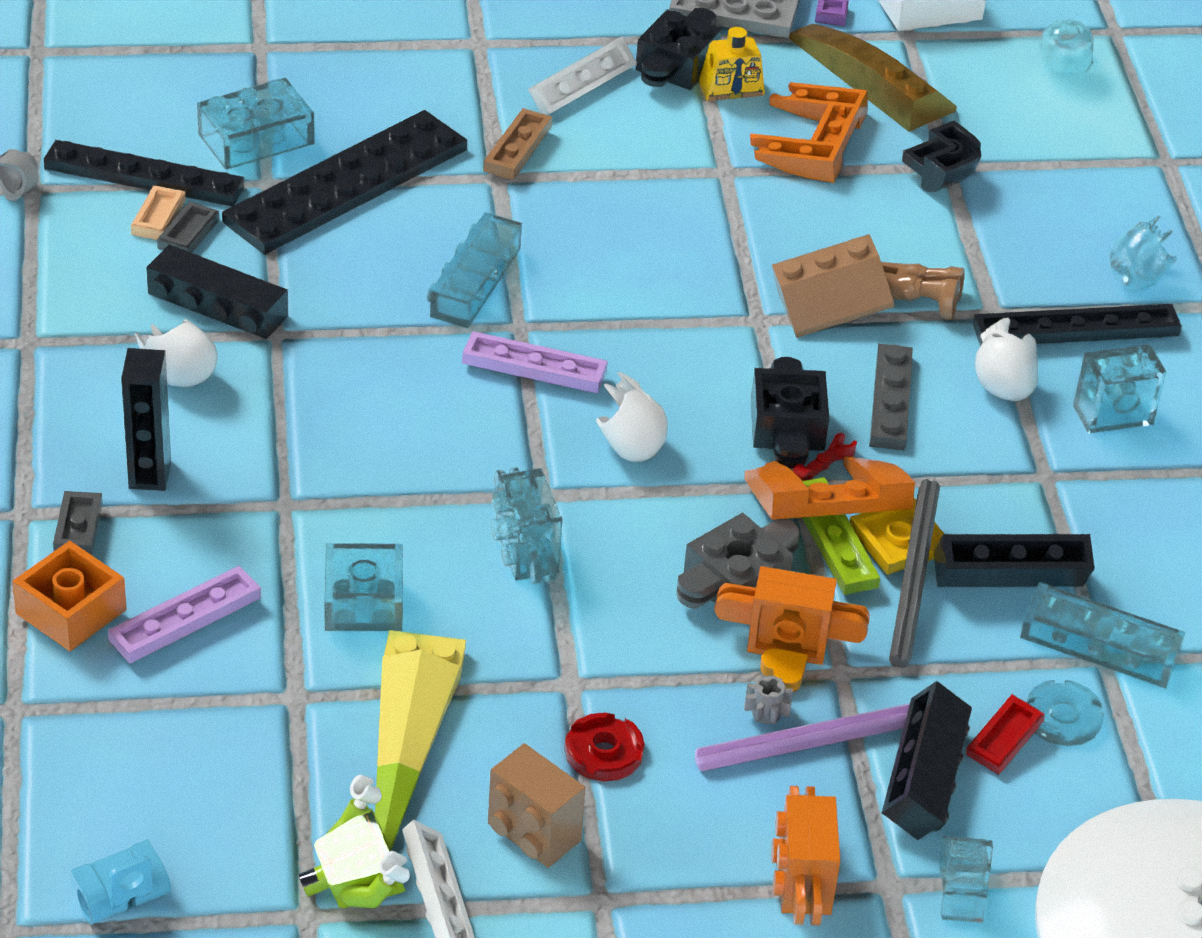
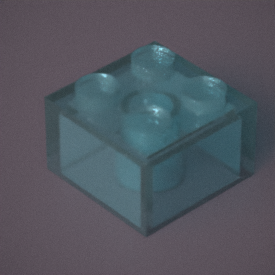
[1073,344,1166,434]
[324,543,403,631]

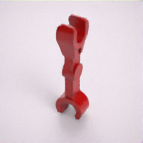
[793,433,857,481]

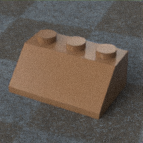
[772,234,895,338]

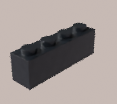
[146,244,288,340]
[121,348,171,491]
[933,534,1095,587]
[881,681,972,840]

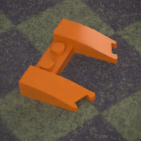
[750,82,868,183]
[744,456,915,520]

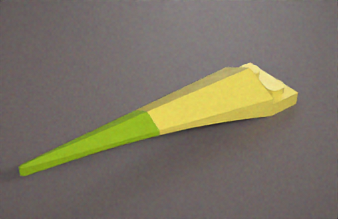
[375,630,466,851]

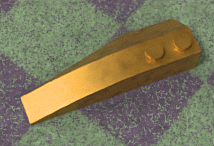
[789,24,957,132]

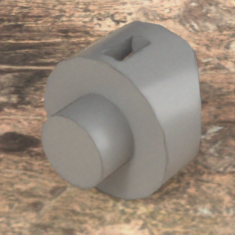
[0,149,39,201]

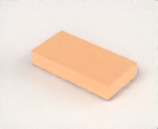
[131,186,186,240]

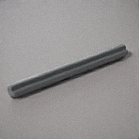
[889,479,940,668]

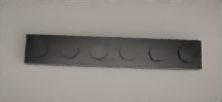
[43,139,244,207]
[972,304,1182,346]

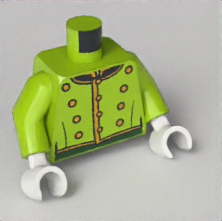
[298,775,410,909]

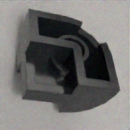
[902,120,982,192]

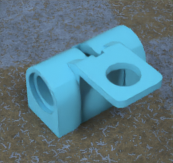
[70,839,171,925]

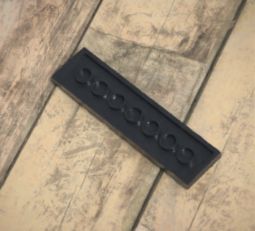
[222,110,467,255]

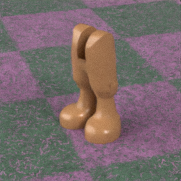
[881,262,965,320]

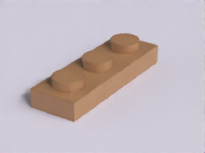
[483,108,552,180]

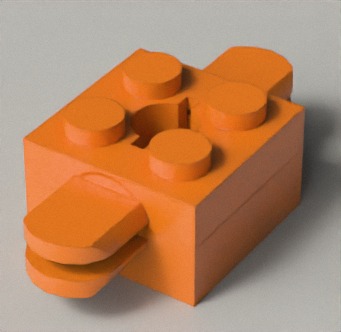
[714,566,870,665]
[771,786,840,926]

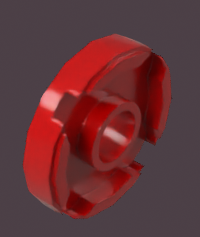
[564,712,645,782]

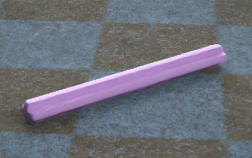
[694,703,910,771]

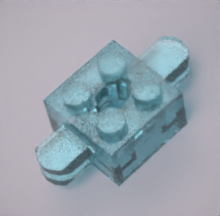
[491,467,563,585]

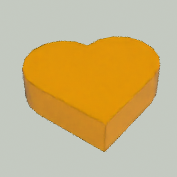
[760,648,808,692]

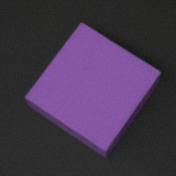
[815,0,849,26]

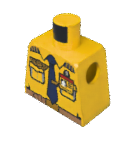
[699,27,765,101]

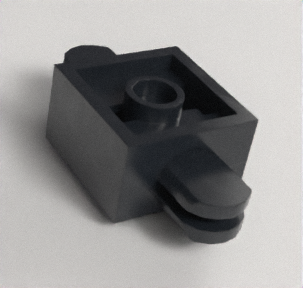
[635,8,722,91]
[751,357,829,469]

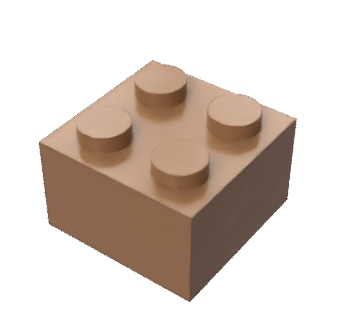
[488,743,586,868]

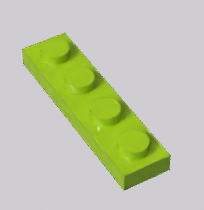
[802,477,880,595]

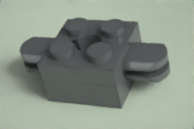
[676,512,800,609]

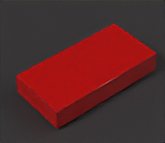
[966,694,1045,775]

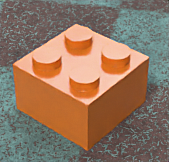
[12,540,127,652]

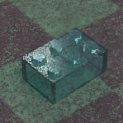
[197,77,315,170]

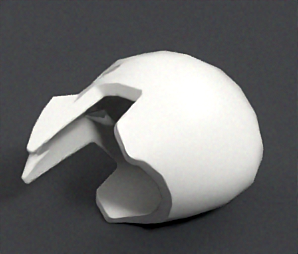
[975,318,1038,402]
[135,319,218,388]
[596,372,668,462]

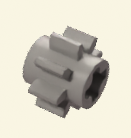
[744,676,793,724]

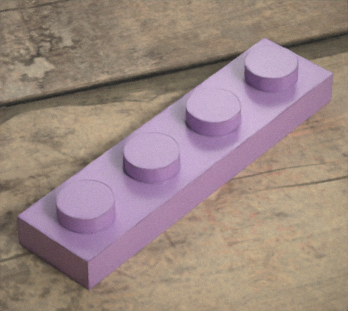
[462,331,608,394]
[108,566,261,664]

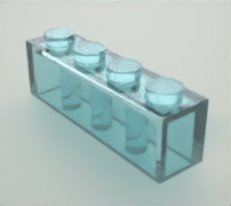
[427,212,522,328]
[1020,582,1186,689]

